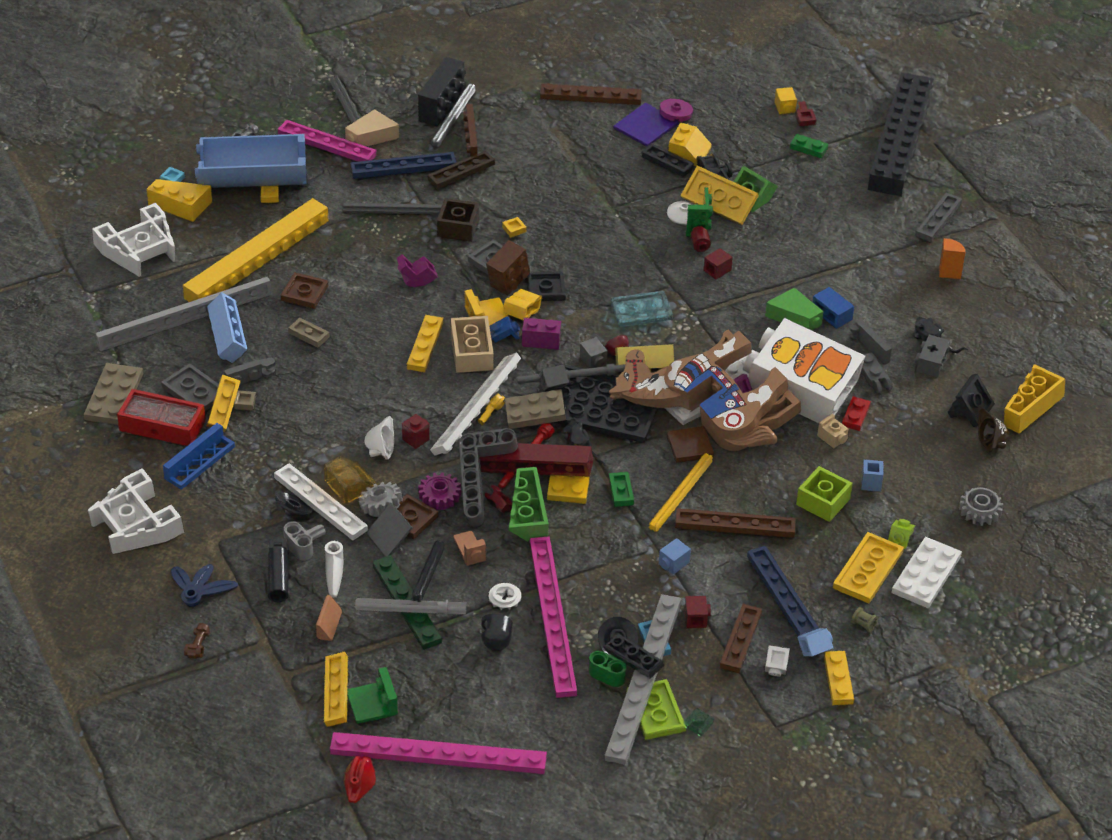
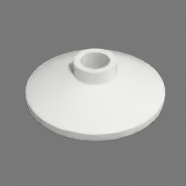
[667,201,696,225]

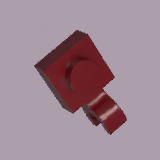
[795,101,816,127]
[485,485,513,513]

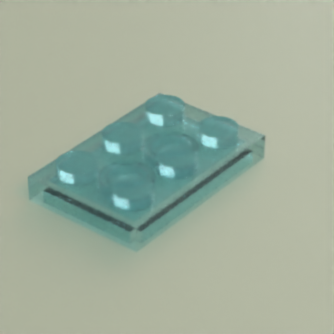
[611,291,673,327]

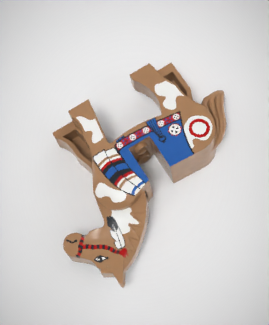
[609,330,801,451]

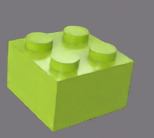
[796,466,853,522]

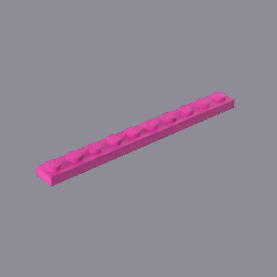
[530,537,577,698]
[330,732,547,774]

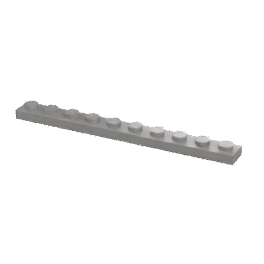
[95,277,271,351]
[605,594,681,765]

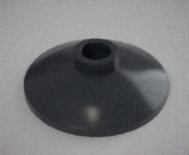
[275,492,312,516]
[598,617,638,655]

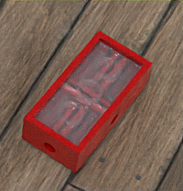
[117,389,206,446]

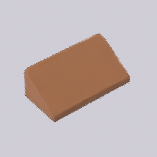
[316,595,342,641]

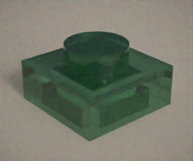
[684,708,714,736]

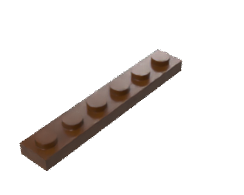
[540,83,642,105]
[675,508,795,538]

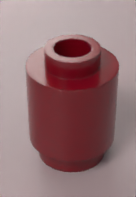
[691,226,711,252]

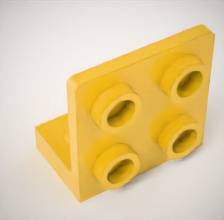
[465,289,508,326]

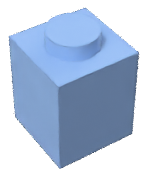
[797,628,833,656]

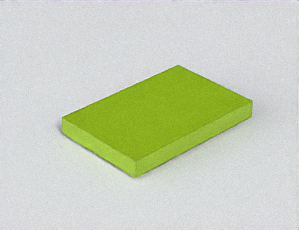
[627,679,686,740]

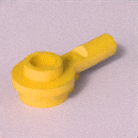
[478,393,505,425]

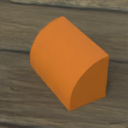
[939,238,965,279]

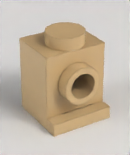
[817,414,849,448]

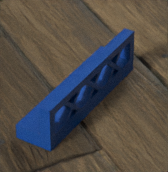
[163,423,235,490]

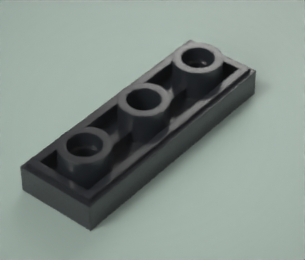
[604,633,664,679]

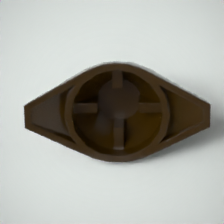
[978,408,1009,452]

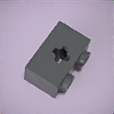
[915,335,951,377]

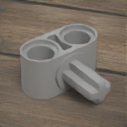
[284,522,326,561]

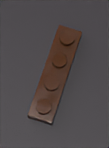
[463,104,477,157]
[720,604,762,674]

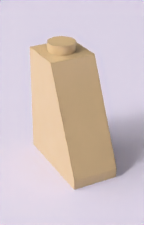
[345,109,399,147]

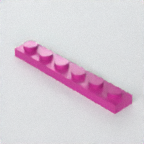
[278,120,376,162]

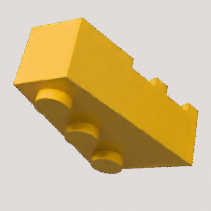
[147,179,212,222]

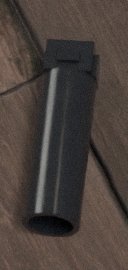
[268,538,289,603]

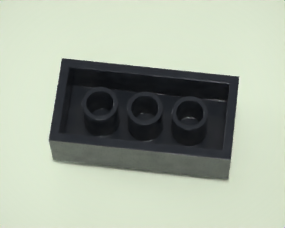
[418,57,466,127]

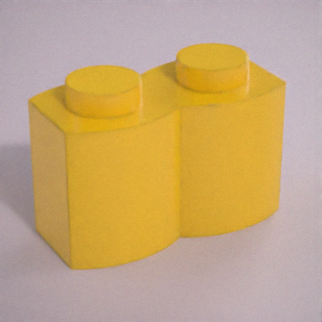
[503,289,542,320]

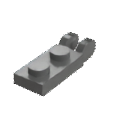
[861,352,893,393]
[224,357,276,385]

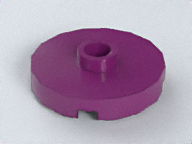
[659,99,693,122]

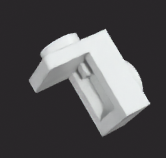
[765,645,790,676]

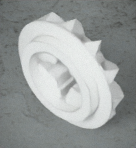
[489,583,521,610]

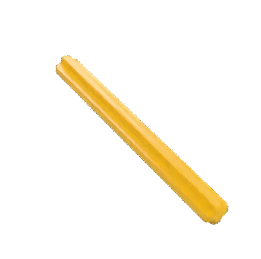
[649,453,713,532]

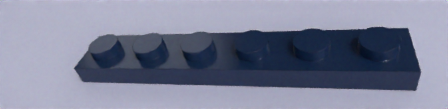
[350,152,456,179]
[747,546,819,636]

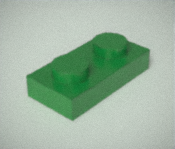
[790,134,828,159]
[609,472,634,507]

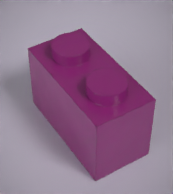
[522,318,561,350]

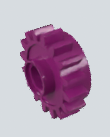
[418,472,461,510]

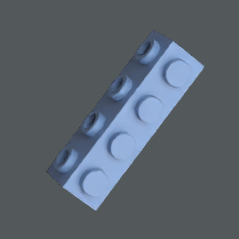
[207,292,247,363]

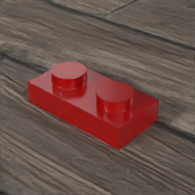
[842,396,871,431]

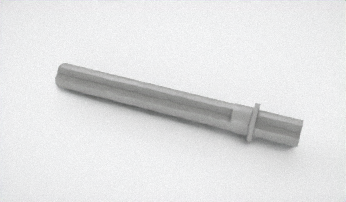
[355,598,467,616]

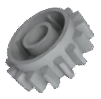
[359,482,403,517]
[959,488,1003,526]

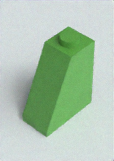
[765,288,823,330]

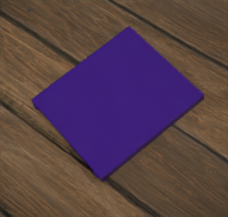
[613,103,679,146]

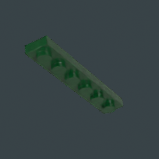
[372,555,442,650]

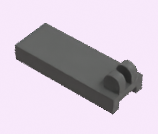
[850,319,892,364]

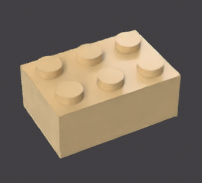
[451,316,494,373]

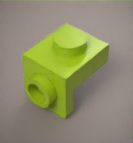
[888,519,915,549]

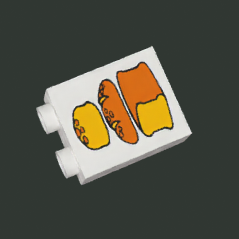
[743,318,865,423]

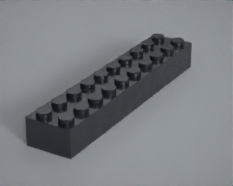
[868,72,934,197]

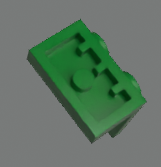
[686,187,713,237]
[347,667,398,724]

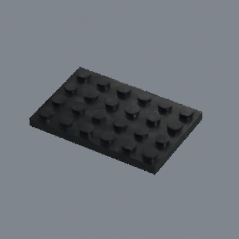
[546,363,658,443]

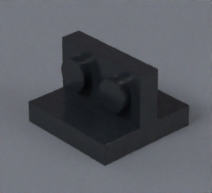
[948,374,995,427]

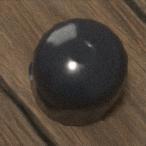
[481,614,513,651]

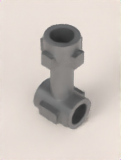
[232,124,259,136]

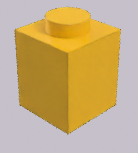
[775,87,797,114]

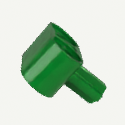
[589,651,626,687]

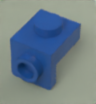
[489,316,520,343]

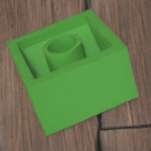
[734,165,778,212]

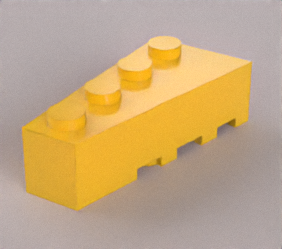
[1004,364,1065,434]

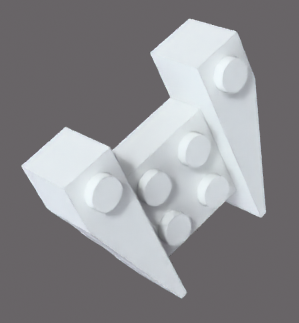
[92,203,175,276]
[88,468,184,554]

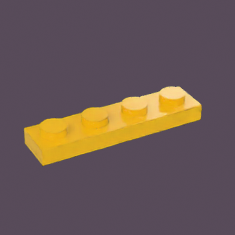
[407,315,443,372]
[324,652,348,727]

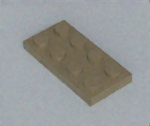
[84,363,143,425]

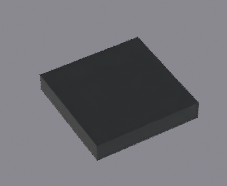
[527,272,566,301]

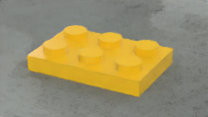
[547,475,590,504]

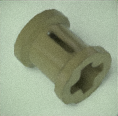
[851,607,878,633]

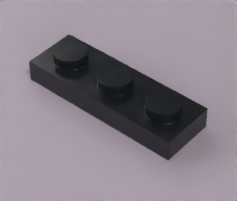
[641,143,694,177]

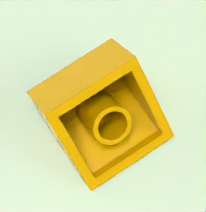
[668,123,712,166]

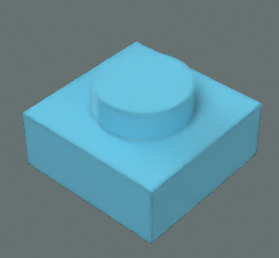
[160,167,185,182]

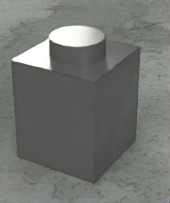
[539,365,570,392]

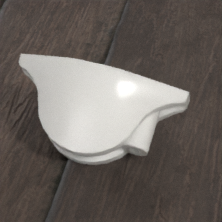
[364,416,394,460]

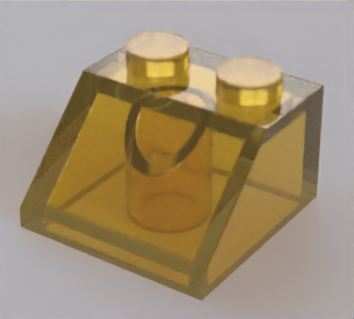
[324,456,378,504]

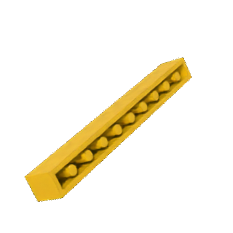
[183,198,329,302]

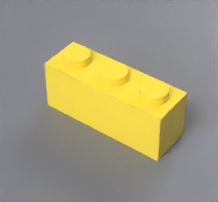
[615,344,674,373]

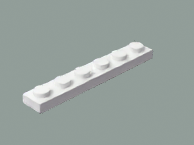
[274,463,368,540]

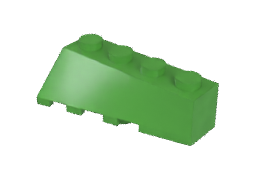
[509,467,549,542]

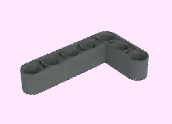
[459,428,518,527]

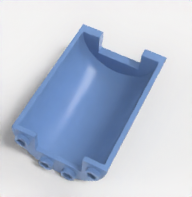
[195,134,307,188]

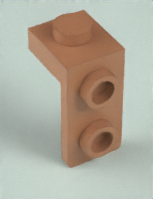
[454,531,486,566]

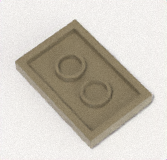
[505,389,566,429]

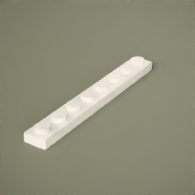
[430,353,521,455]

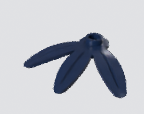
[171,564,238,607]

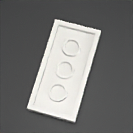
[891,537,962,609]

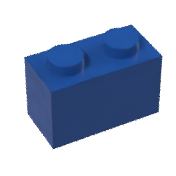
[812,287,854,329]

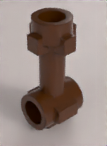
[184,623,210,659]

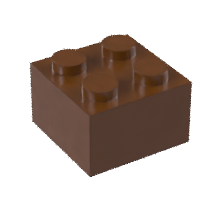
[486,240,530,296]

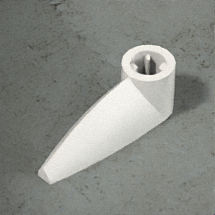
[325,541,344,597]

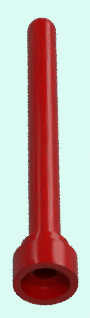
[498,423,555,489]

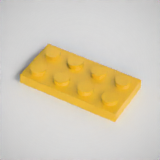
[680,166,759,225]
[833,532,904,604]

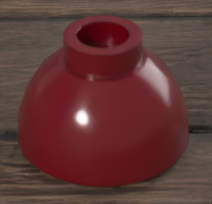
[605,335,629,357]

